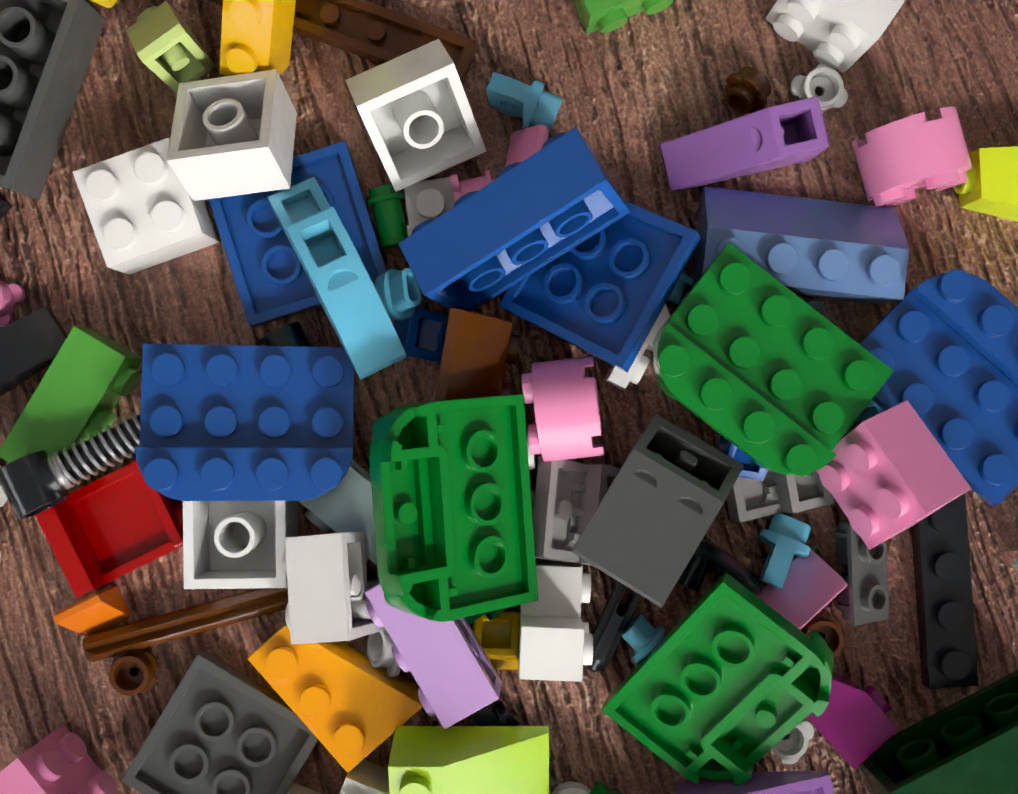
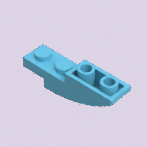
[268,177,407,380]

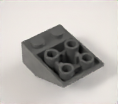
[571,414,745,608]

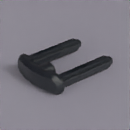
[585,538,762,672]

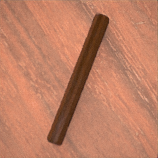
[83,587,288,662]

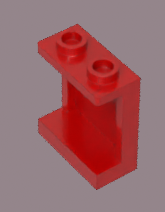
[35,457,183,598]

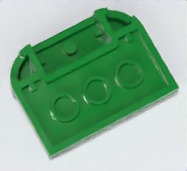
[653,243,894,476]
[369,394,538,622]
[601,572,834,786]

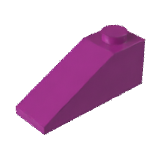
[807,672,899,770]

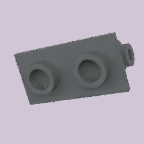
[834,520,889,626]

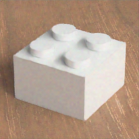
[765,0,905,73]
[345,39,487,192]
[166,69,297,201]
[73,138,219,275]
[183,501,298,589]

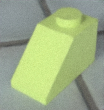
[126,1,216,93]

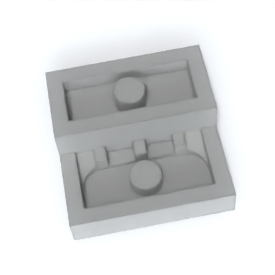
[713,429,835,523]
[533,457,621,566]

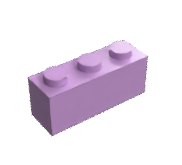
[365,579,502,729]

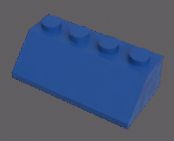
[398,127,631,312]

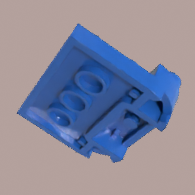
[859,269,1018,506]
[135,344,354,501]

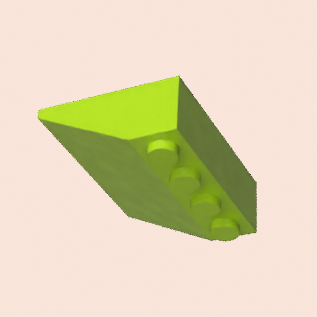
[388,726,549,794]

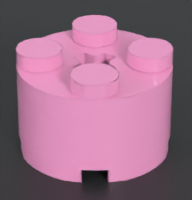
[852,106,972,207]
[521,356,605,462]

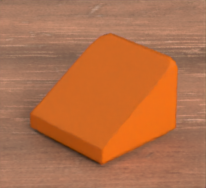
[53,585,131,636]

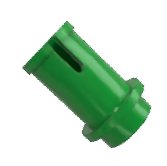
[366,184,408,249]

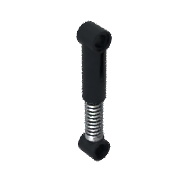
[0,322,313,520]

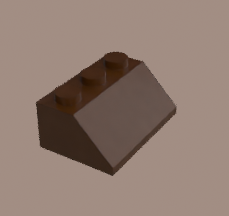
[434,308,520,401]

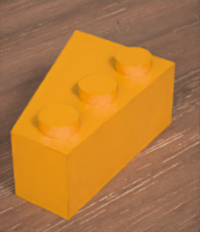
[247,623,423,773]

